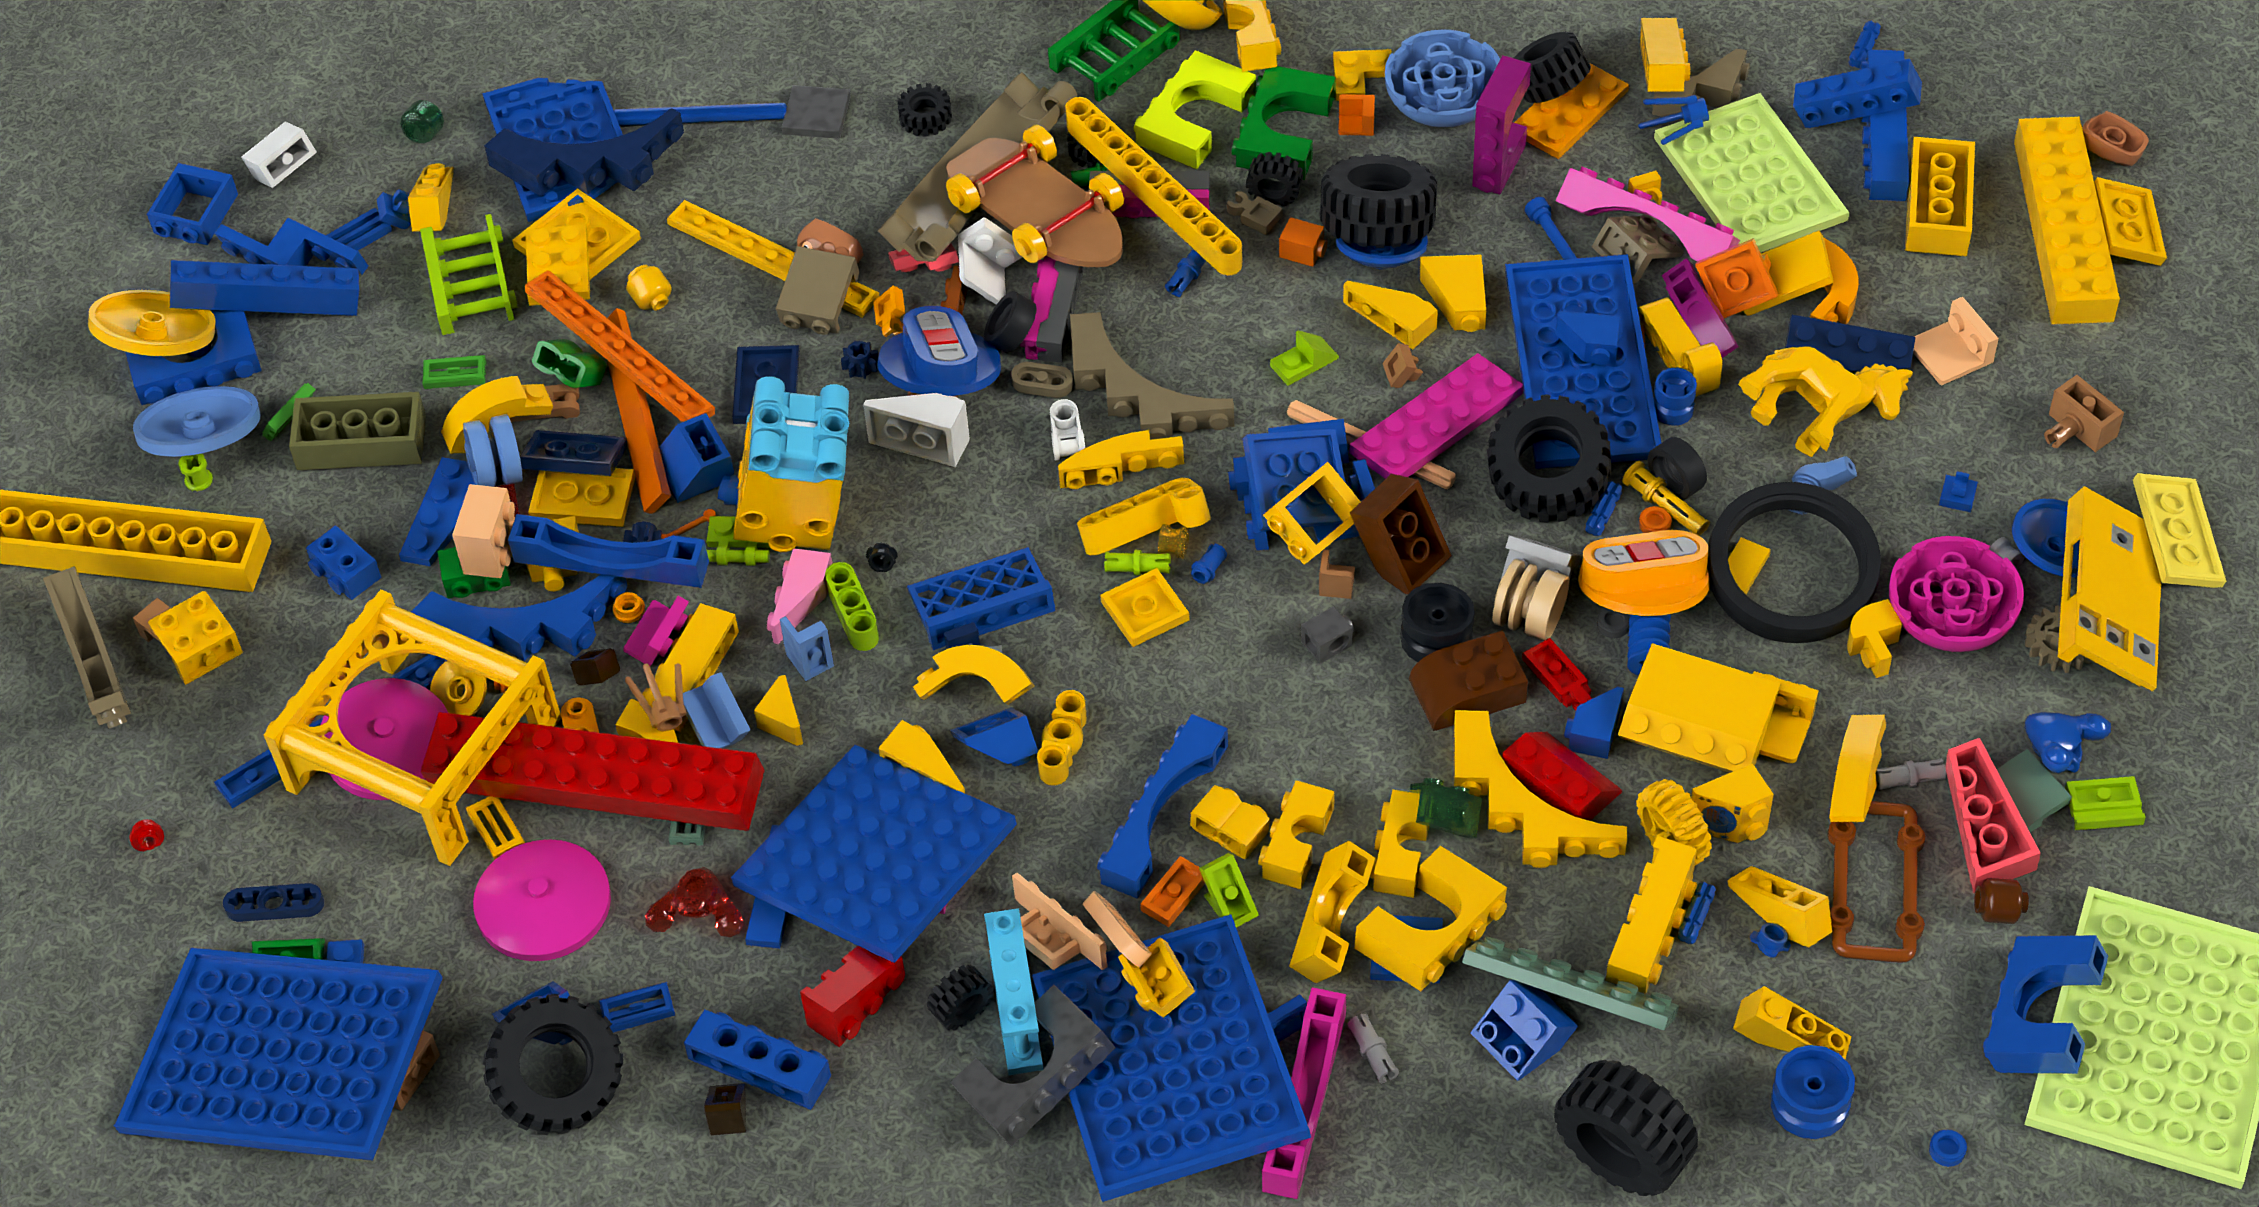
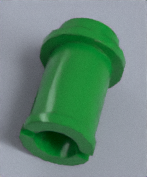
[1070,163,1107,188]

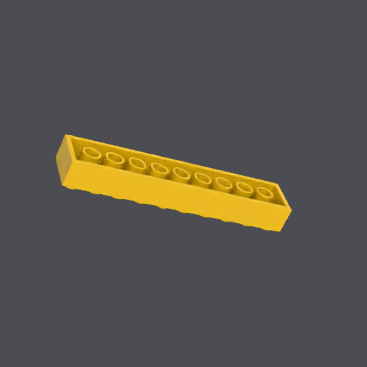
[0,490,272,592]

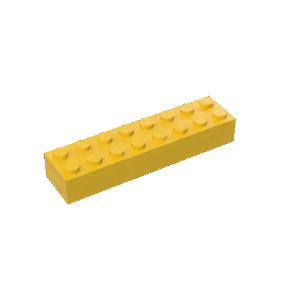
[2014,116,2120,324]

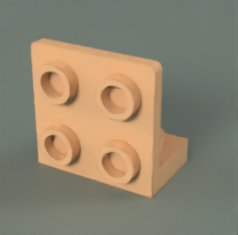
[1913,296,1999,385]

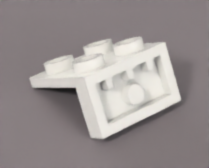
[958,217,1022,305]

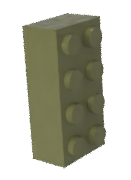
[289,392,426,470]

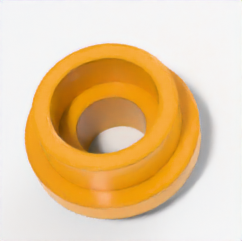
[612,592,645,623]

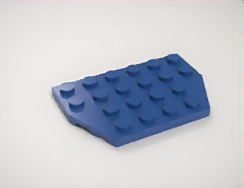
[482,78,623,222]

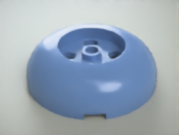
[1385,30,1500,127]

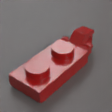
[1522,638,1592,711]

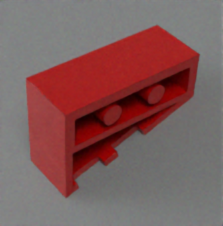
[800,946,905,1047]

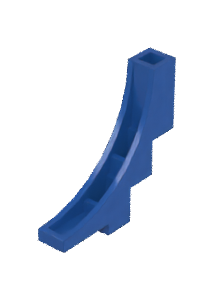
[411,574,628,661]

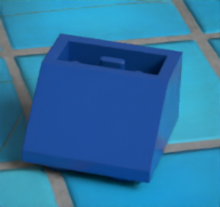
[659,413,734,503]
[1470,980,1578,1081]

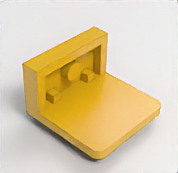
[1753,671,1819,763]

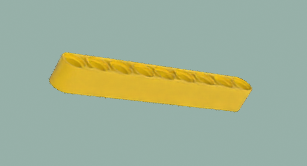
[1065,97,1242,276]

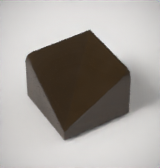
[570,648,620,685]

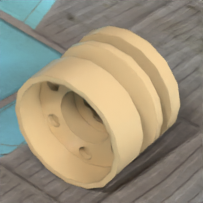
[1492,559,1570,641]

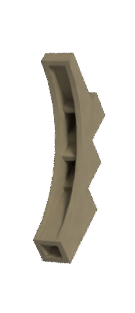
[1070,312,1235,440]
[43,566,131,729]

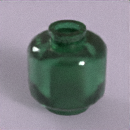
[400,100,444,143]

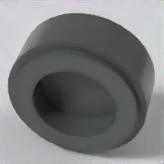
[1597,608,1630,638]

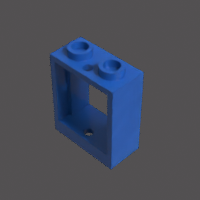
[147,163,238,245]

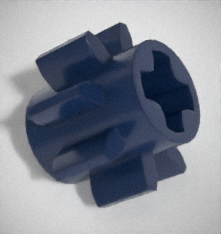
[841,341,879,379]
[623,521,662,543]

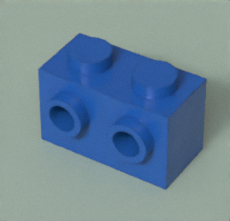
[306,525,382,600]

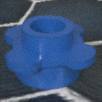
[1750,923,1791,957]

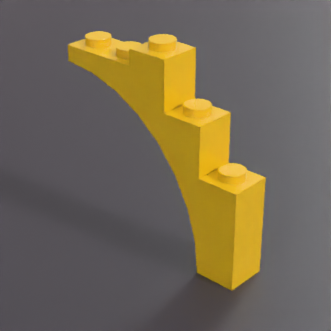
[1454,710,1627,868]

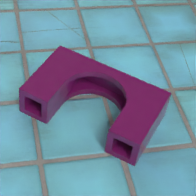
[1472,55,1531,195]

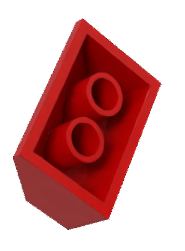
[1502,731,1622,821]

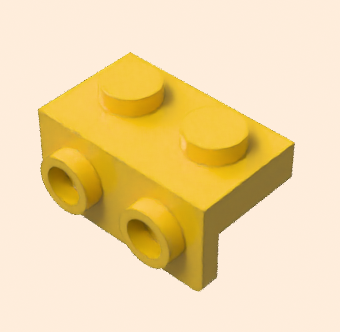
[1118,937,1195,1018]

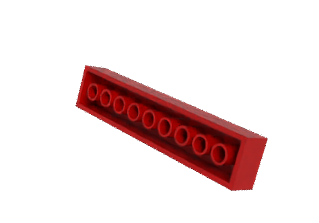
[420,712,765,831]

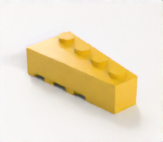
[1606,835,1697,994]

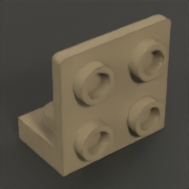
[1591,215,1684,283]

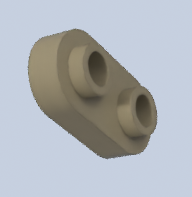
[1011,362,1073,398]

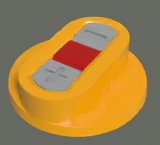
[1578,530,1710,616]

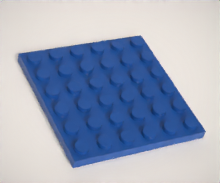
[731,745,1017,963]

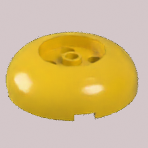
[1142,0,1223,30]

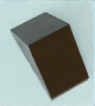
[704,1083,746,1136]

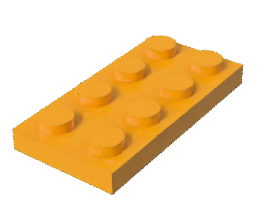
[1514,63,1629,159]

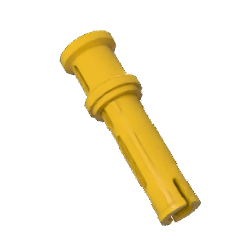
[1622,461,1710,536]

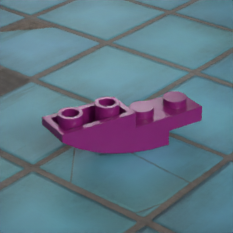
[1661,258,1739,358]

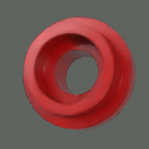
[129,819,164,852]

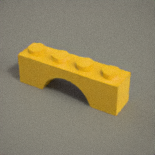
[1223,0,1281,72]
[1289,841,1375,983]

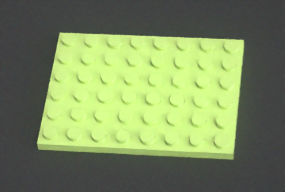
[2024,886,2259,1189]

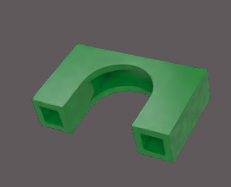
[1232,66,1336,180]

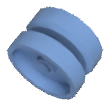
[463,414,523,487]

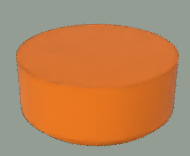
[1639,506,1672,533]

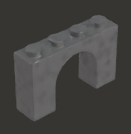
[950,985,1115,1147]

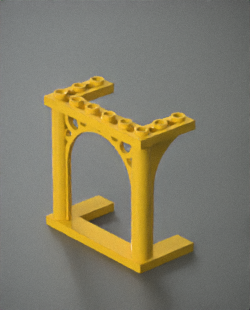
[264,589,562,866]

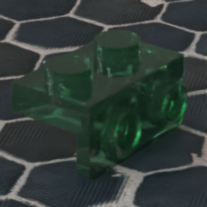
[1409,778,1482,838]

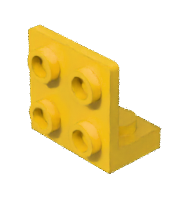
[148,591,243,685]

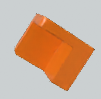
[1338,94,1375,136]

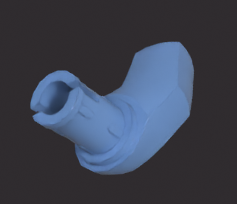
[1789,456,1857,515]

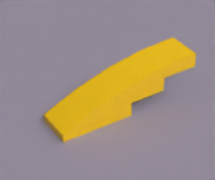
[1829,715,1886,822]

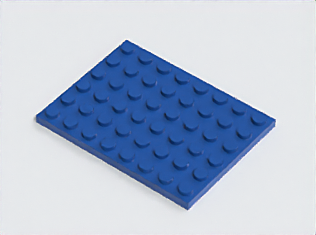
[1032,914,1311,1202]
[114,948,443,1161]

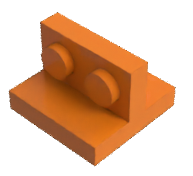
[1695,238,1778,318]

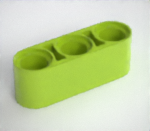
[825,562,879,651]

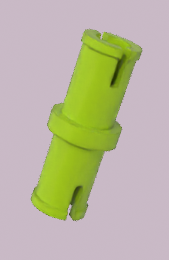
[1104,550,1171,576]

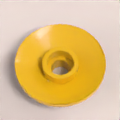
[430,660,487,716]

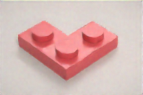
[888,243,959,272]

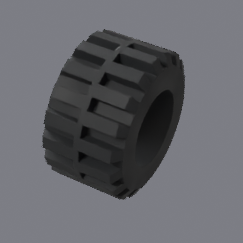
[1514,31,1591,103]

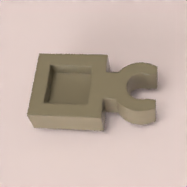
[1227,191,1283,235]

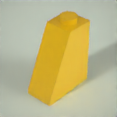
[1420,255,1486,332]

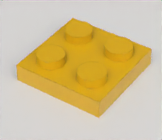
[1101,568,1189,647]

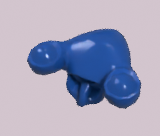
[2024,712,2111,774]

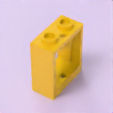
[1263,462,1361,565]

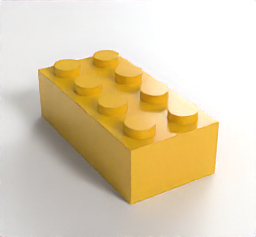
[1905,137,1975,256]

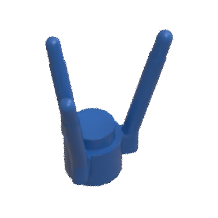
[1638,95,1709,145]

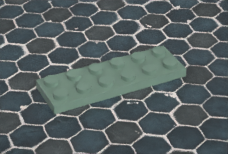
[1462,937,1679,1031]

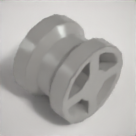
[1989,537,2025,570]

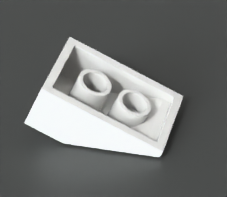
[863,393,970,467]

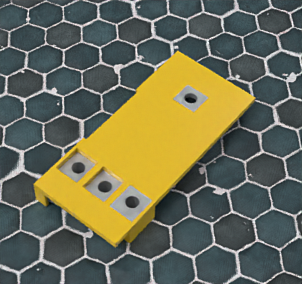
[2058,486,2161,691]

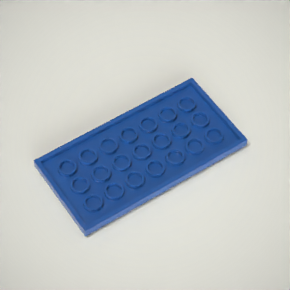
[1505,254,1661,469]

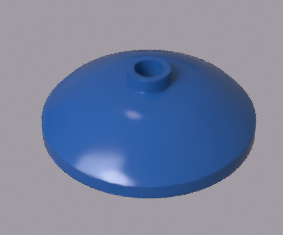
[1336,235,1428,269]
[2012,499,2080,577]

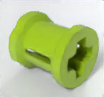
[178,453,213,491]

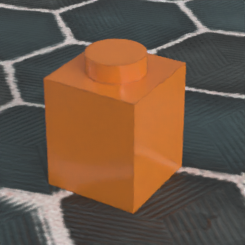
[1279,217,1328,267]

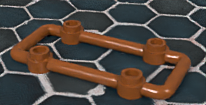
[1827,801,1926,963]

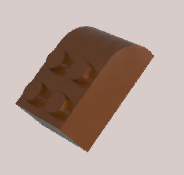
[1349,474,1452,594]
[1409,630,1528,731]

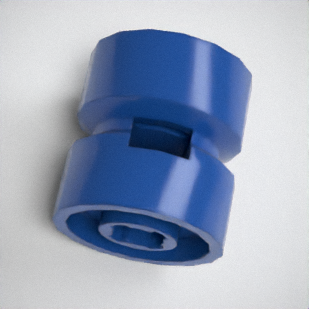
[1654,368,1697,426]

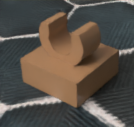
[1382,343,1423,388]

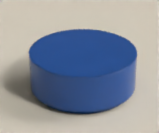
[1929,1130,1967,1167]

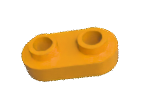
[561,697,599,733]

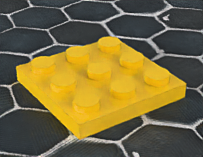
[512,188,641,280]

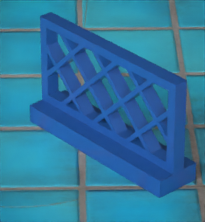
[907,547,1055,650]

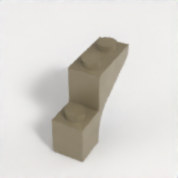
[1652,49,1750,121]

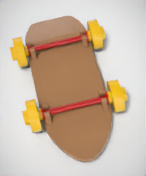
[946,125,1124,267]

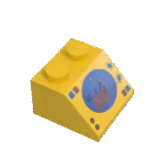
[1691,763,1774,843]

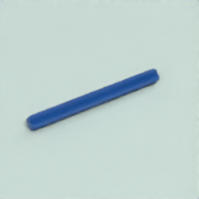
[614,103,787,126]

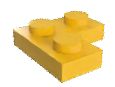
[1333,49,1392,101]

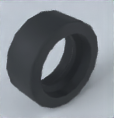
[984,291,1037,353]
[1647,437,1707,500]

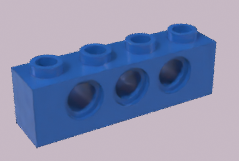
[684,1009,831,1110]

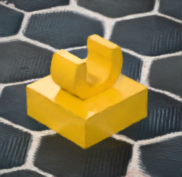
[1628,170,1662,205]

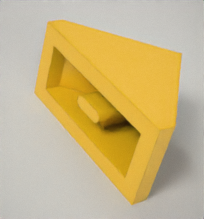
[754,675,803,746]

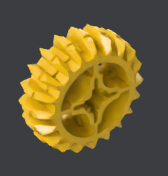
[1636,779,1712,866]

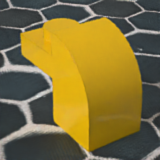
[1847,599,1902,678]

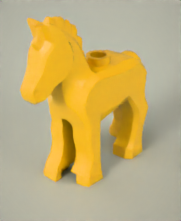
[1738,347,1913,457]

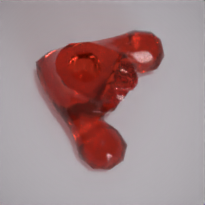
[645,867,744,937]

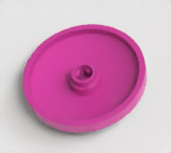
[320,678,448,800]
[473,839,611,961]

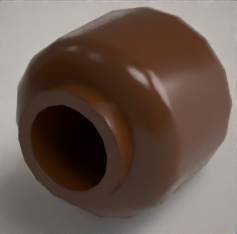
[1974,878,2029,924]

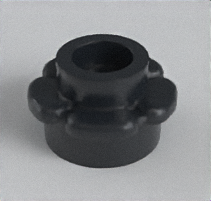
[866,542,898,572]

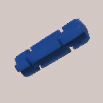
[1849,21,1881,69]
[1585,481,1622,536]
[1677,882,1716,944]

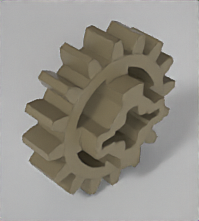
[2025,606,2092,673]

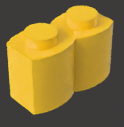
[1190,785,1270,859]

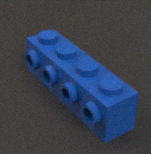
[1793,59,1922,128]

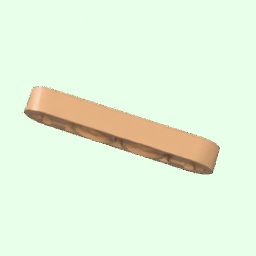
[1083,891,1151,968]

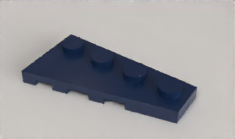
[1785,314,1916,372]

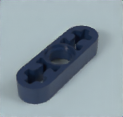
[223,883,324,922]

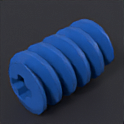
[1627,614,1671,675]

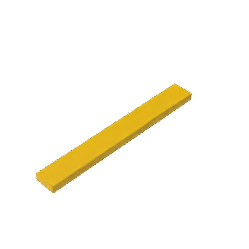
[667,200,879,318]

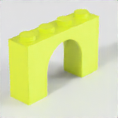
[1133,50,1256,169]

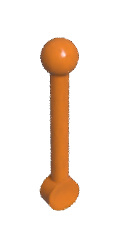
[661,509,716,539]

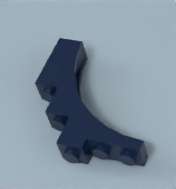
[484,108,684,197]

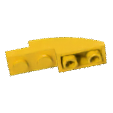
[1058,430,1184,489]

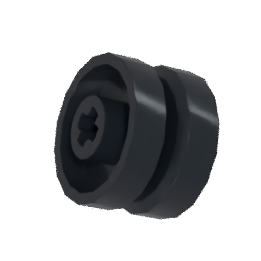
[1400,583,1475,662]

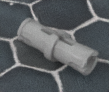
[1875,758,1947,790]
[1347,1014,1399,1084]

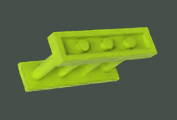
[420,214,518,335]

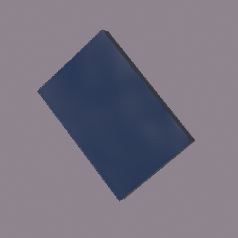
[732,345,800,424]
[520,430,627,476]

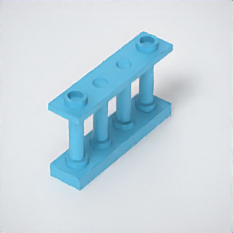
[984,908,1043,1075]

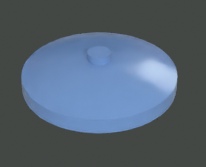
[133,386,261,457]

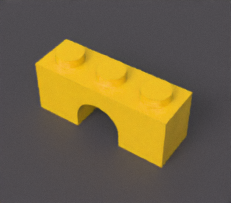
[1258,780,1334,890]
[1369,789,1433,898]

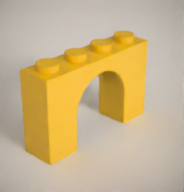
[1354,845,1507,992]

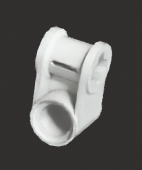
[1050,399,1085,461]

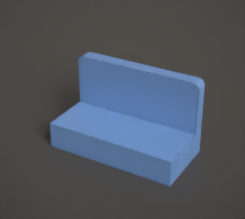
[779,616,834,681]
[683,672,750,749]

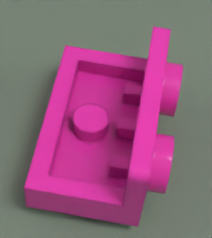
[623,595,689,667]

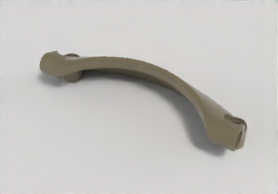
[877,72,1077,262]

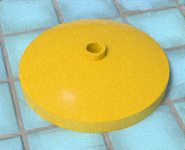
[88,290,216,356]

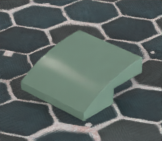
[1997,749,2072,832]

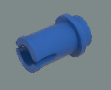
[1191,543,1227,584]

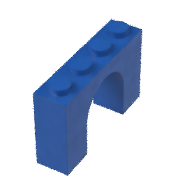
[125,310,262,406]
[1983,935,2109,1074]

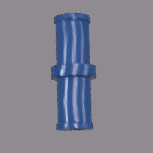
[1165,249,1206,297]

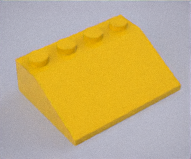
[1618,643,1781,773]

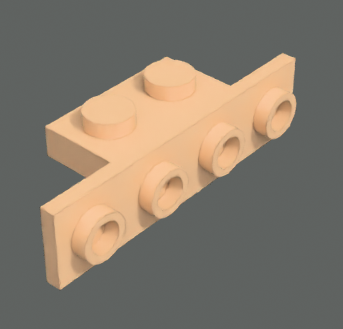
[1012,873,1108,970]

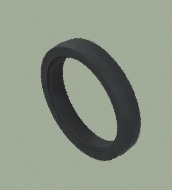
[1707,482,1881,643]

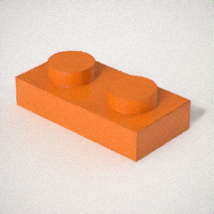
[1140,856,1205,927]

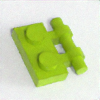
[706,516,770,566]

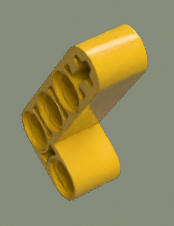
[1637,297,1722,397]
[1077,478,1211,555]

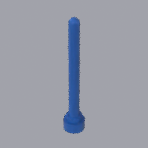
[1524,197,1577,260]

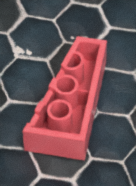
[1945,738,2041,893]

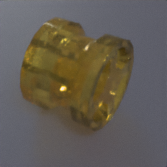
[1158,524,1189,559]

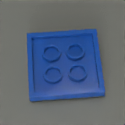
[1242,428,1345,531]

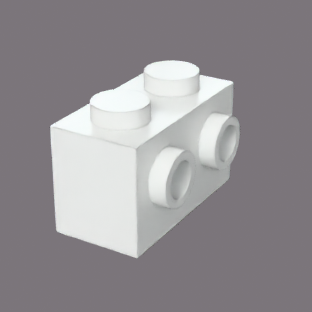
[241,121,317,188]

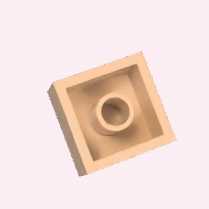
[452,484,515,578]

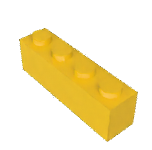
[1640,18,1690,92]
[642,603,739,732]

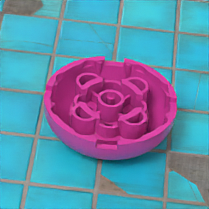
[1889,536,2024,652]

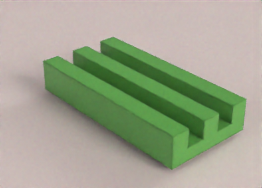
[422,355,486,389]
[262,383,316,441]

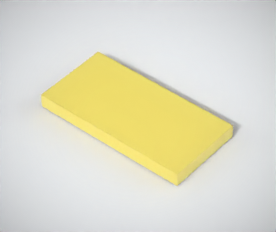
[2133,473,2227,588]

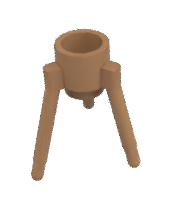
[625,663,687,731]

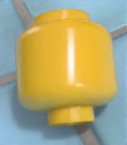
[626,265,672,311]

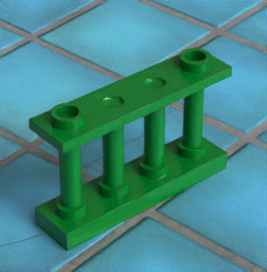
[1048,0,1180,102]

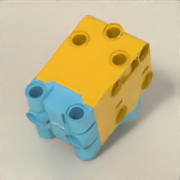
[733,377,849,552]

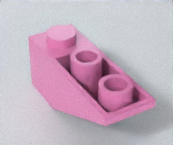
[767,548,832,644]

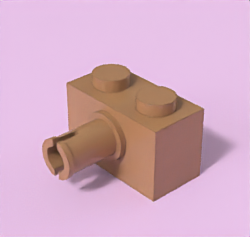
[2044,375,2124,452]

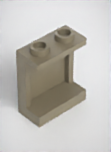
[776,246,860,335]

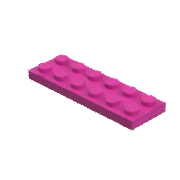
[1349,353,1523,479]

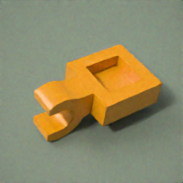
[873,285,905,337]

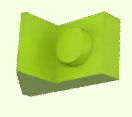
[1270,330,1339,386]
[1199,853,1259,928]

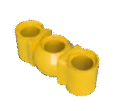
[1037,690,1087,786]

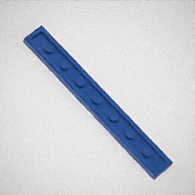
[214,654,447,809]

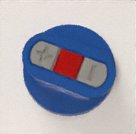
[877,306,1001,396]

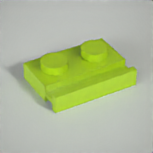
[2065,776,2146,830]

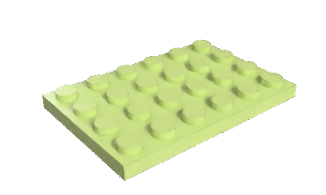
[1654,93,1849,253]

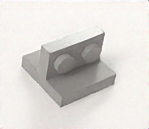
[1501,535,1582,581]

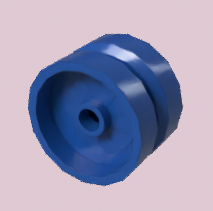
[1771,1045,1855,1139]

